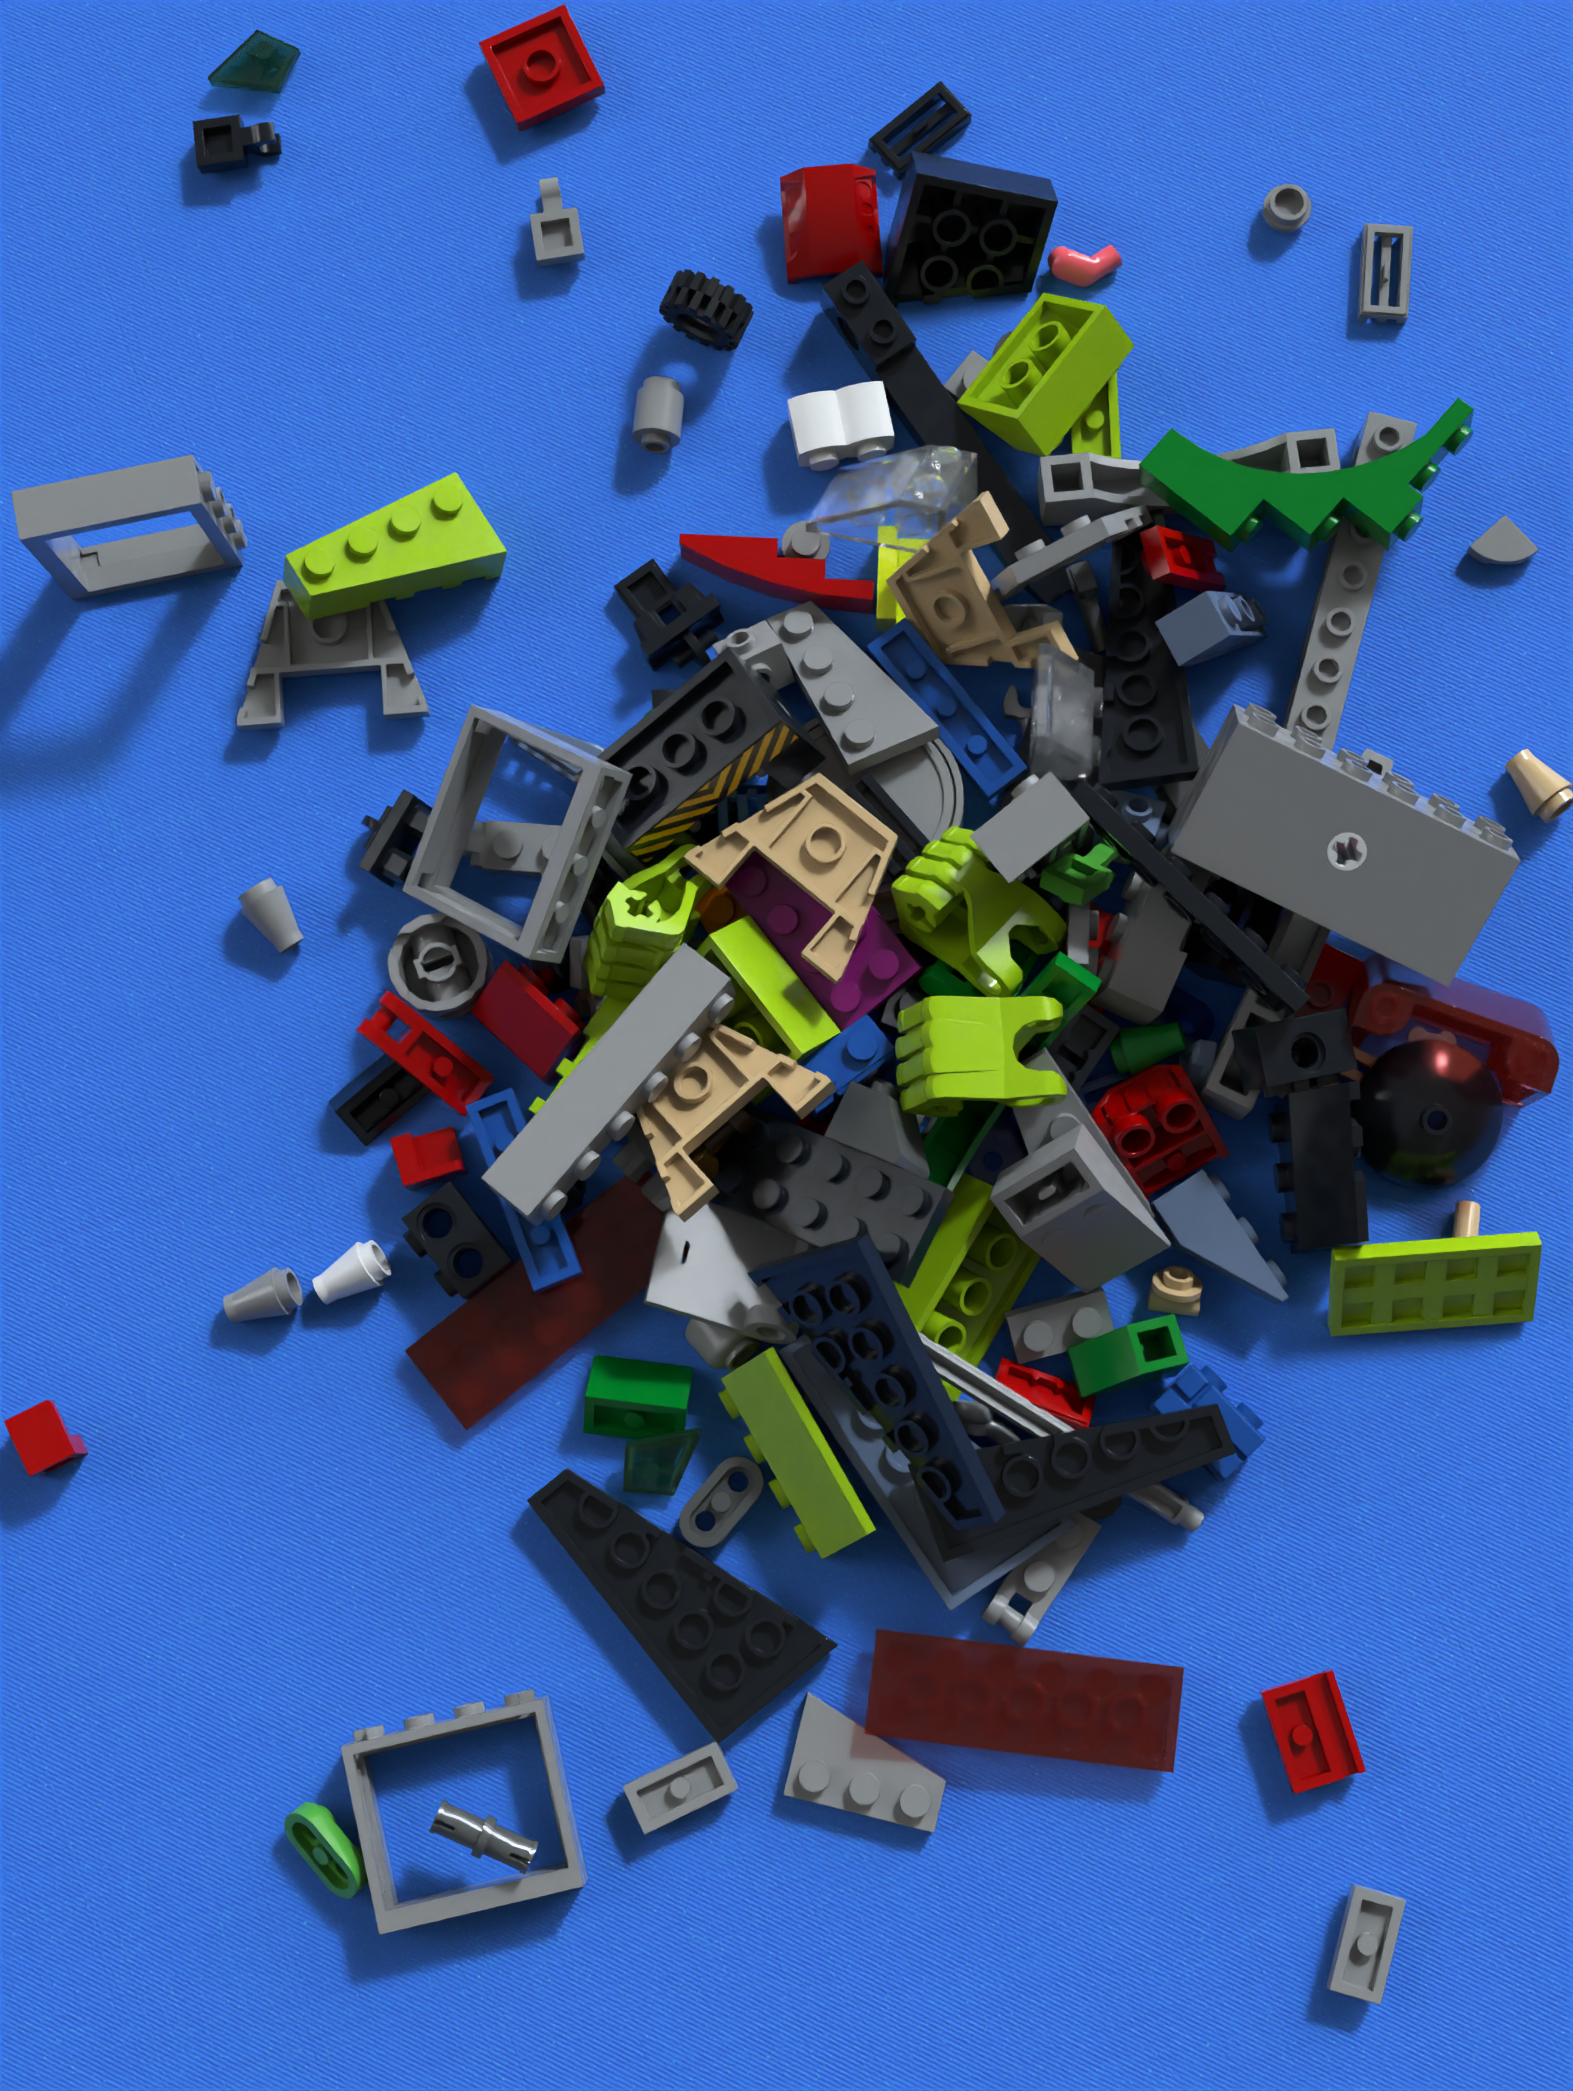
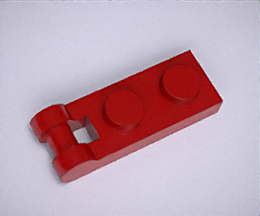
[1140,525,1226,596]
[356,990,495,1117]

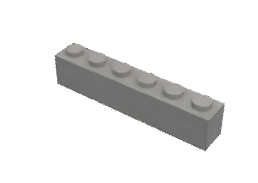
[481,942,736,1227]

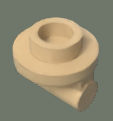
[1147,1266,1203,1317]

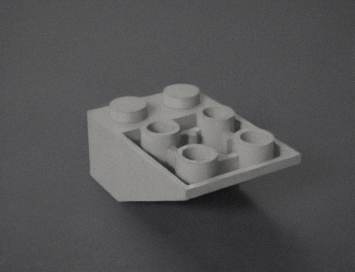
[990,1123,1171,1294]

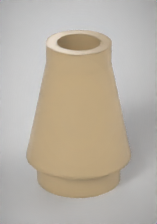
[1504,749,1573,823]

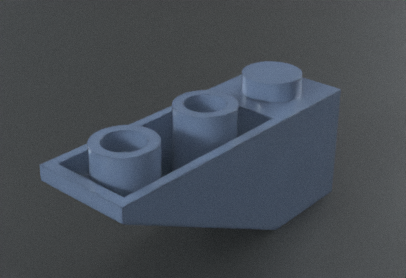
[1155,591,1268,666]
[1150,1169,1289,1304]

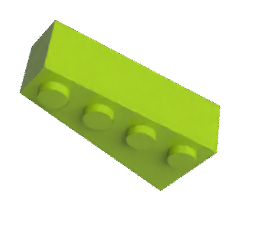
[283,472,507,621]

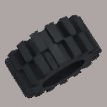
[659,269,754,351]

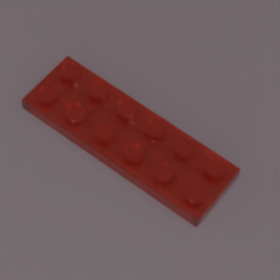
[405,1170,687,1430]
[864,1628,1184,1773]

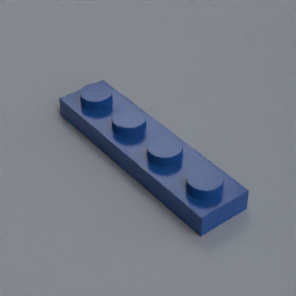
[866,617,1028,802]
[465,1087,584,1294]

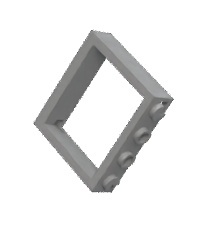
[11,454,248,600]
[402,704,633,964]
[341,1689,588,1935]

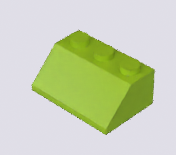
[957,292,1135,457]
[696,915,841,1106]

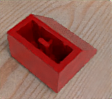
[470,960,586,1085]

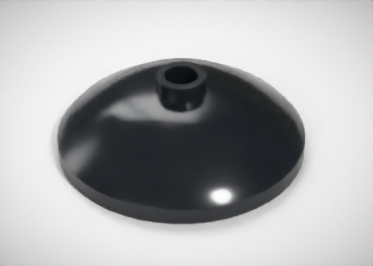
[1351,1039,1503,1190]

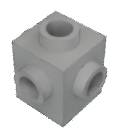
[712,620,796,690]

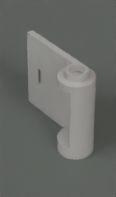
[643,1202,816,1344]

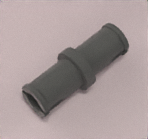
[429,1800,539,1874]

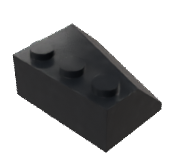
[882,151,1058,308]
[1267,1081,1369,1254]

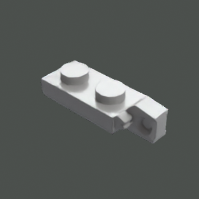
[462,820,562,876]

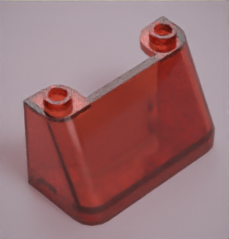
[1343,954,1559,1109]

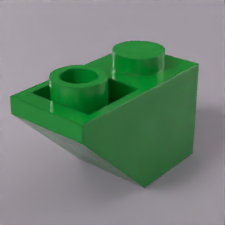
[1066,1314,1190,1400]

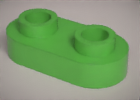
[284,1802,368,1899]

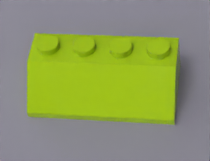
[893,1172,1042,1402]
[718,1347,876,1559]

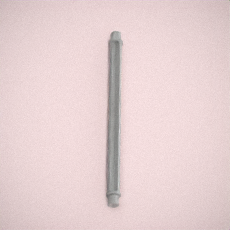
[917,1331,1204,1532]

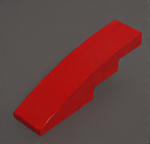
[679,534,874,614]

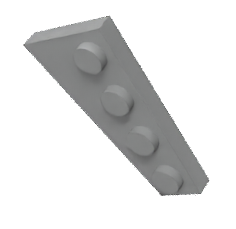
[767,601,940,776]

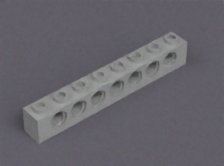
[1282,411,1417,751]

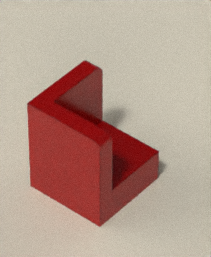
[390,1127,468,1191]
[4,1400,88,1477]

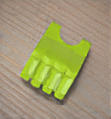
[891,826,1068,998]
[583,844,713,1000]
[895,996,1067,1117]

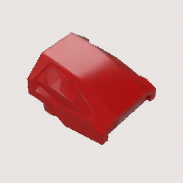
[780,163,883,284]
[1092,1065,1230,1200]

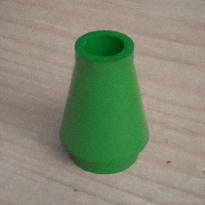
[1109,1021,1187,1076]

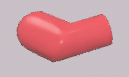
[1047,245,1122,288]

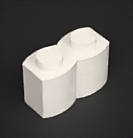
[787,381,895,471]

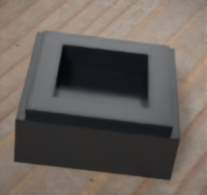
[614,558,677,620]

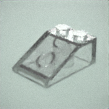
[806,445,977,553]
[1029,643,1103,781]

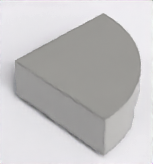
[1466,515,1539,565]

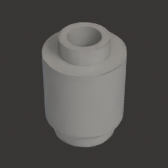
[632,376,685,454]

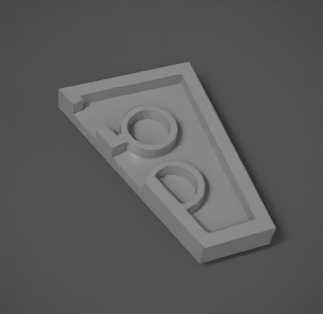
[783,1691,946,1833]

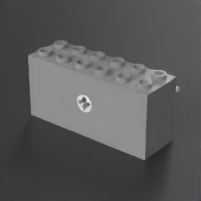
[1168,703,1521,987]

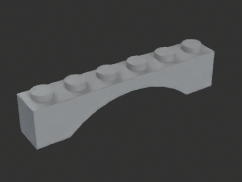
[1037,428,1341,527]

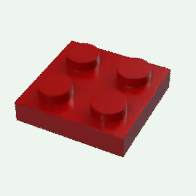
[479,4,606,132]

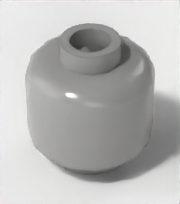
[685,1319,760,1370]

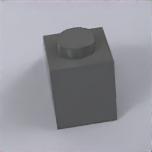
[824,1081,930,1179]

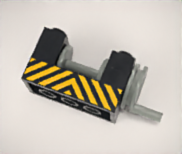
[540,647,826,881]

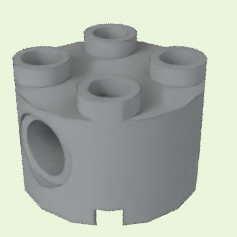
[387,912,495,1020]

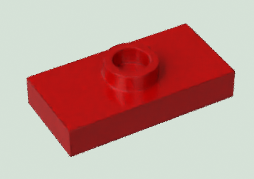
[1293,943,1364,1018]
[994,1358,1096,1430]

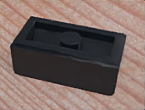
[329,1054,431,1146]

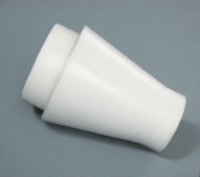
[312,1240,391,1305]

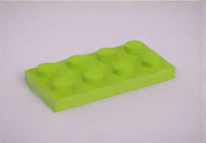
[1327,1231,1542,1337]

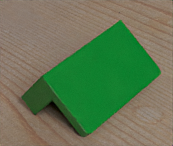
[583,1355,693,1446]

